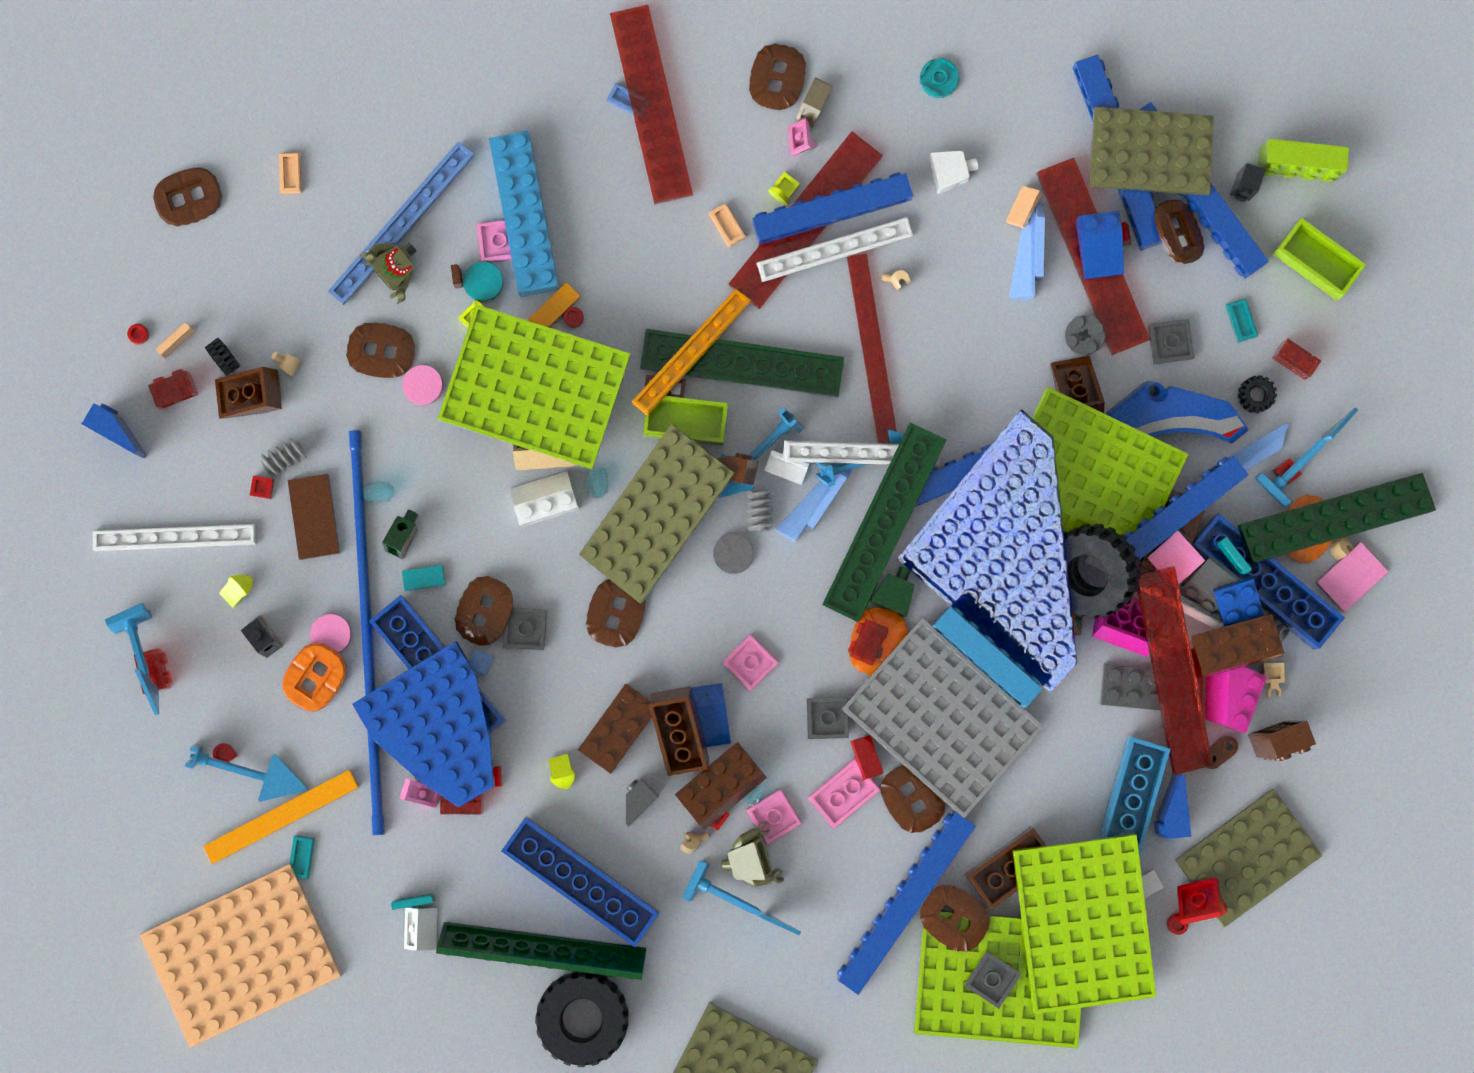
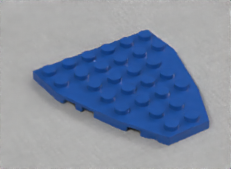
[352,641,495,807]

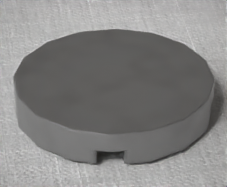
[713,534,753,574]

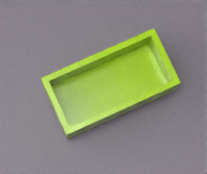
[1258,139,1349,183]
[1272,217,1366,301]
[643,396,728,446]

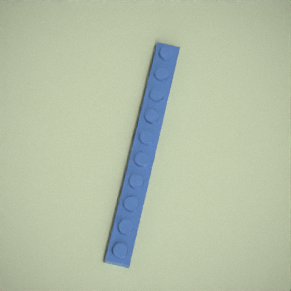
[328,141,474,305]

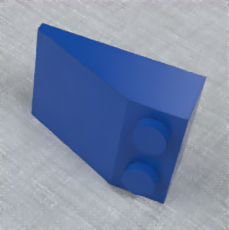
[1076,211,1124,280]
[81,403,147,459]
[691,683,731,747]
[1154,774,1191,839]

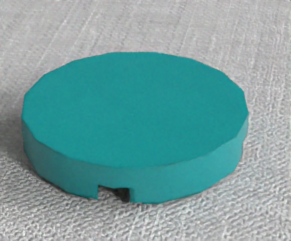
[920,58,959,98]
[463,262,503,302]

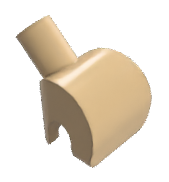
[881,270,911,291]
[271,352,301,377]
[1330,537,1354,560]
[680,832,709,854]

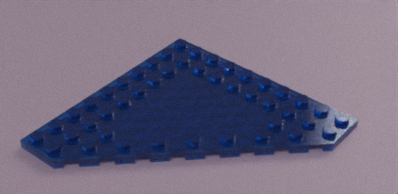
[897,409,1078,693]

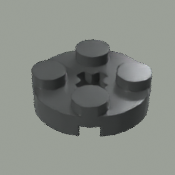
[1065,315,1106,355]

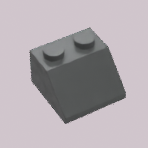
[1181,556,1241,614]
[626,779,659,827]

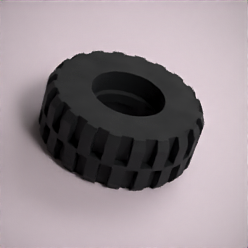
[1045,523,1141,619]
[535,971,629,1067]

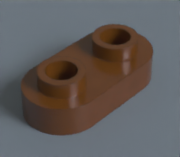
[1200,736,1238,769]

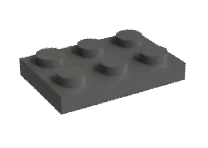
[1100,664,1165,711]

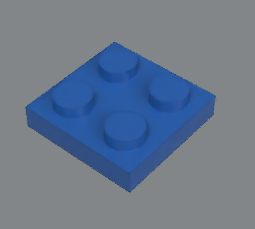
[1212,577,1264,627]

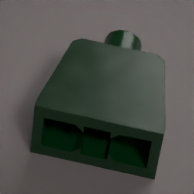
[870,566,914,617]

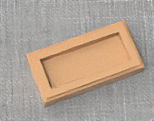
[279,152,302,194]
[1006,186,1042,229]
[709,203,746,247]
[156,323,195,358]

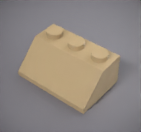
[513,444,576,470]

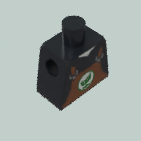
[241,615,283,658]

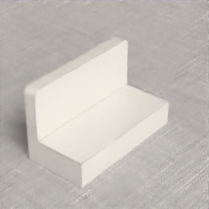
[764,450,809,485]
[404,907,438,951]

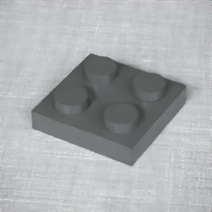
[1148,319,1195,364]
[503,608,547,650]
[807,697,849,739]
[964,950,1021,1009]

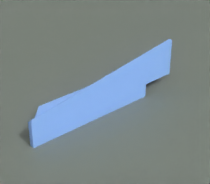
[1009,204,1045,299]
[1204,423,1289,472]
[777,468,854,542]

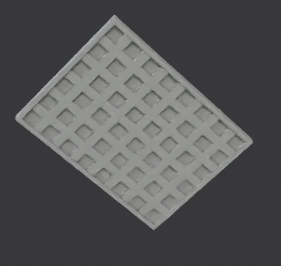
[842,618,1044,818]

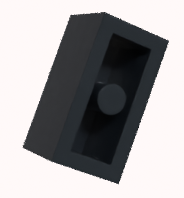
[1230,163,1266,202]

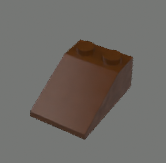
[1050,356,1105,413]
[215,367,282,419]
[717,453,759,485]

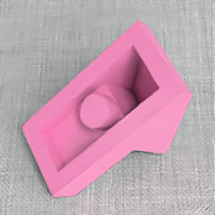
[788,118,818,156]
[400,778,440,808]

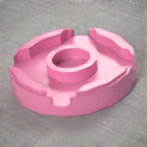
[402,365,443,405]
[310,614,351,653]

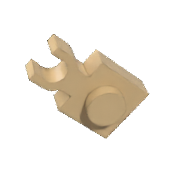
[1262,661,1285,697]

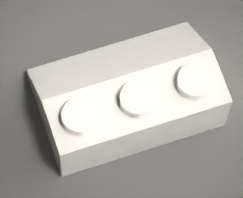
[510,471,579,527]

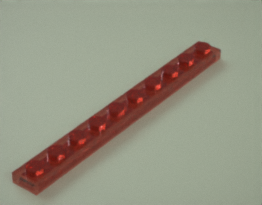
[847,254,897,444]

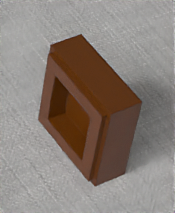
[451,264,463,288]

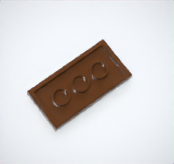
[287,474,340,560]

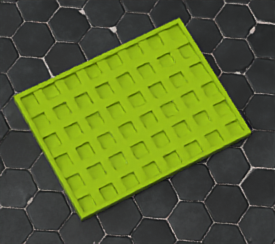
[437,304,631,470]
[994,387,1189,535]
[1013,833,1156,1014]
[914,911,1081,1048]

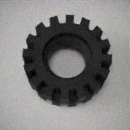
[205,338,240,376]
[1238,375,1277,413]

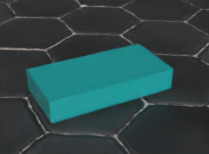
[1225,298,1258,343]
[1217,537,1252,575]
[402,565,445,591]
[290,835,315,879]
[391,893,435,910]

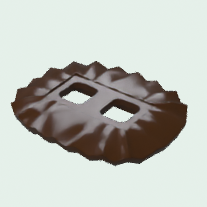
[749,43,806,110]
[153,167,222,227]
[1154,199,1205,264]
[346,323,415,378]
[454,576,513,646]
[586,579,646,648]
[881,765,945,833]
[920,885,990,952]

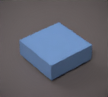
[470,649,494,676]

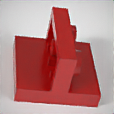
[1177,877,1228,925]

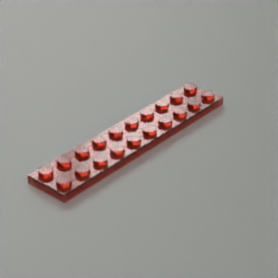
[610,5,693,205]
[728,131,883,310]
[1036,158,1150,356]
[1137,566,1213,775]

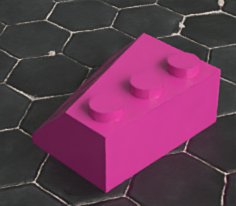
[1092,578,1162,657]
[1202,667,1267,733]

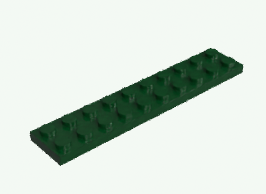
[640,329,844,397]
[822,422,947,623]
[1238,473,1436,564]
[436,922,646,980]

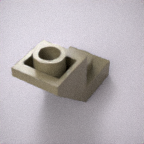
[795,77,833,128]

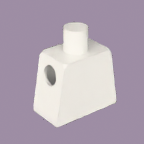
[929,151,978,194]

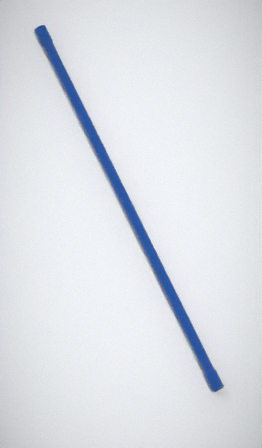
[349,430,385,835]

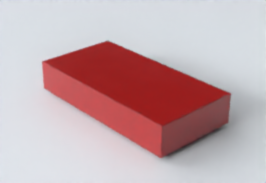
[850,735,884,780]

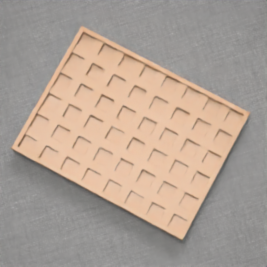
[140,864,342,1048]

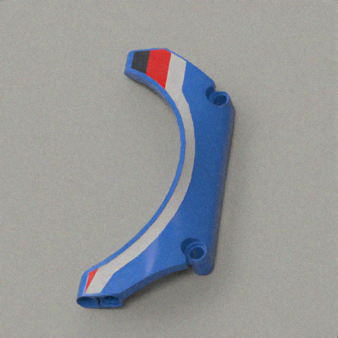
[1023,381,1248,593]

